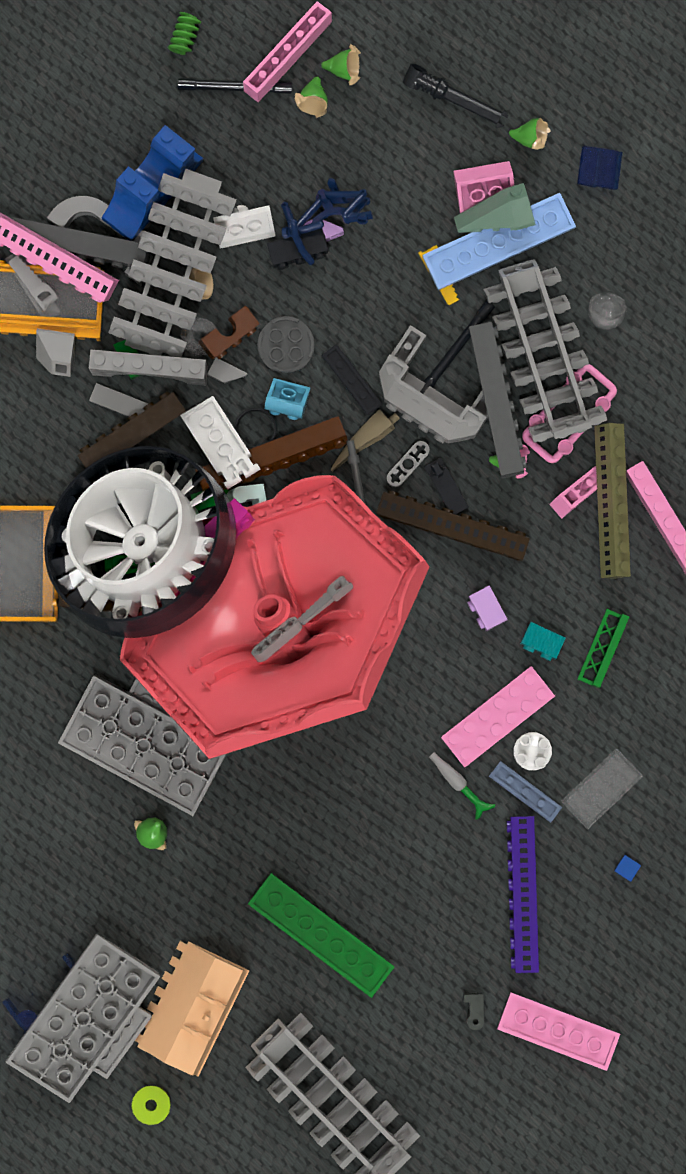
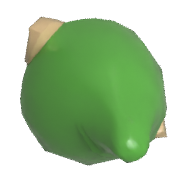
[321,44,361,85]
[295,77,328,118]
[509,118,551,150]
[134,817,167,850]

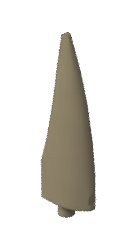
[330,410,400,472]

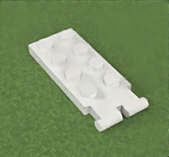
[180,396,261,489]

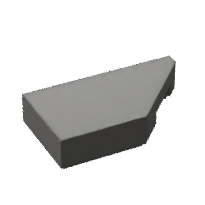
[207,357,247,384]

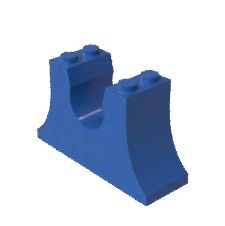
[102,125,203,241]

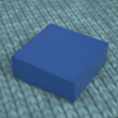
[614,855,641,882]

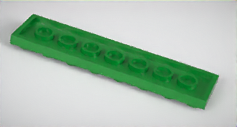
[248,873,395,998]

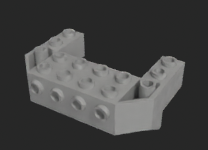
[379,325,488,444]

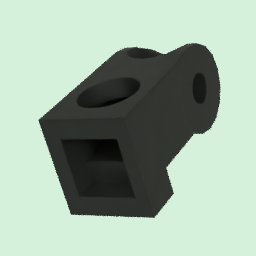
[463,993,484,1030]

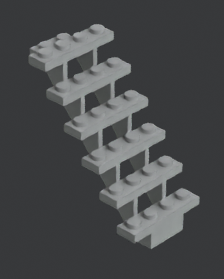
[108,169,237,358]
[483,259,607,443]
[245,1013,420,1174]

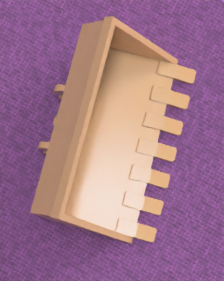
[135,941,250,1076]

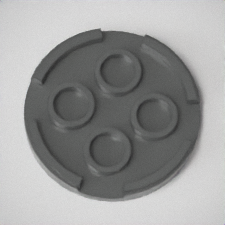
[257,316,315,374]

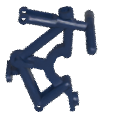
[281,178,373,265]

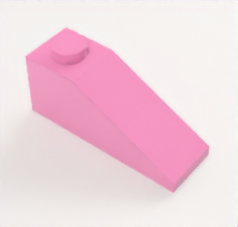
[550,466,597,519]

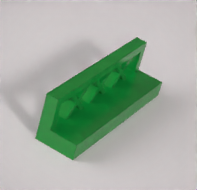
[577,609,629,688]

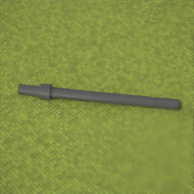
[346,440,366,504]

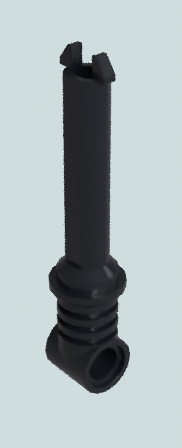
[402,64,508,128]

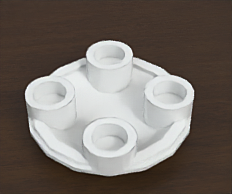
[514,732,552,770]

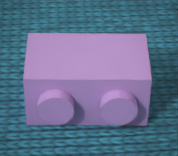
[467,586,507,631]

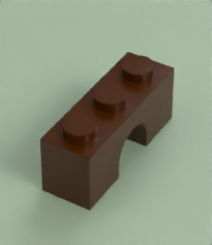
[198,306,259,360]

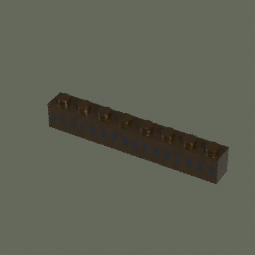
[376,490,530,562]

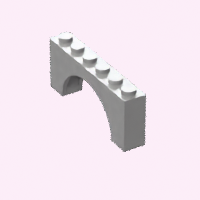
[89,350,208,386]

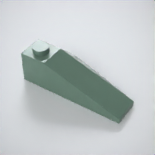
[454,183,535,233]

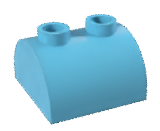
[265,378,310,420]

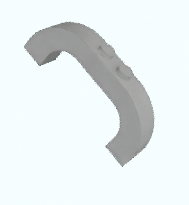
[47,196,153,286]

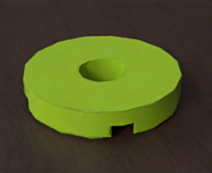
[132,1085,171,1125]

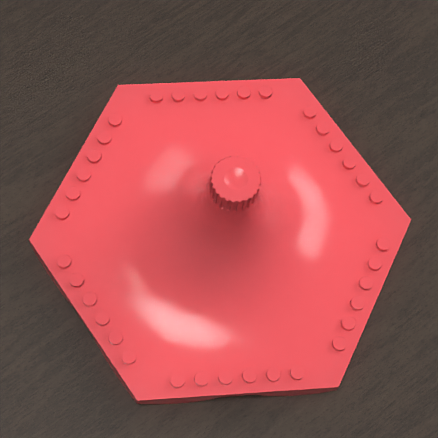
[120,475,429,759]

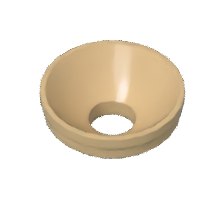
[189,268,214,300]

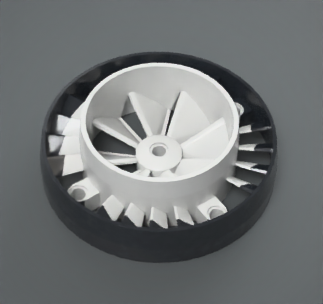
[44,446,236,638]

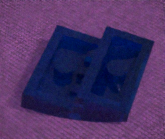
[577,146,623,190]

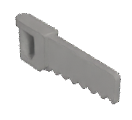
[9,255,59,311]
[298,576,353,625]

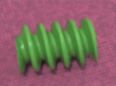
[168,12,202,55]

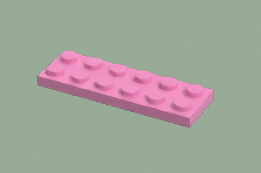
[441,666,555,768]
[497,992,620,1071]

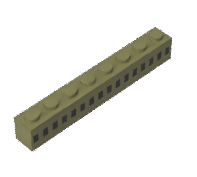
[594,423,631,579]

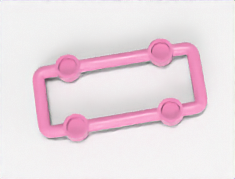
[522,364,617,463]

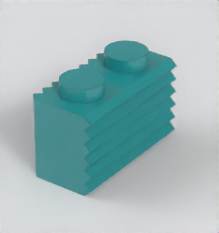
[520,622,566,661]

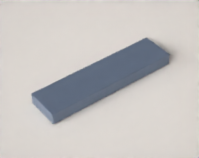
[489,761,562,823]

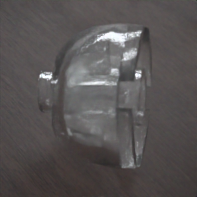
[588,293,627,329]

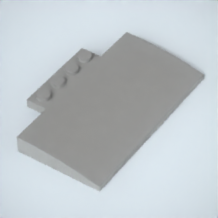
[58,674,227,816]
[5,934,160,1103]

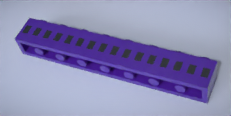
[507,816,539,973]

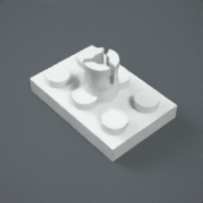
[213,205,275,248]

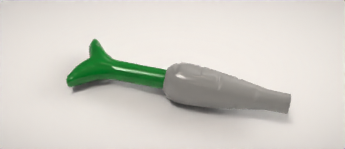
[429,752,496,820]

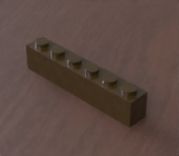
[78,391,186,468]

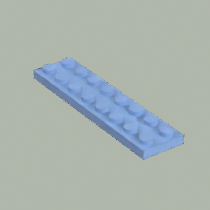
[422,193,576,290]

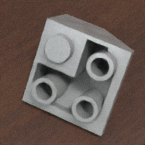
[36,328,75,377]

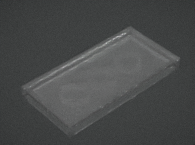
[561,748,643,829]

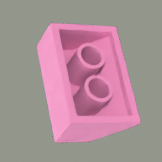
[453,161,514,213]

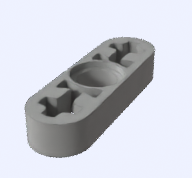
[387,441,429,487]
[251,617,302,662]

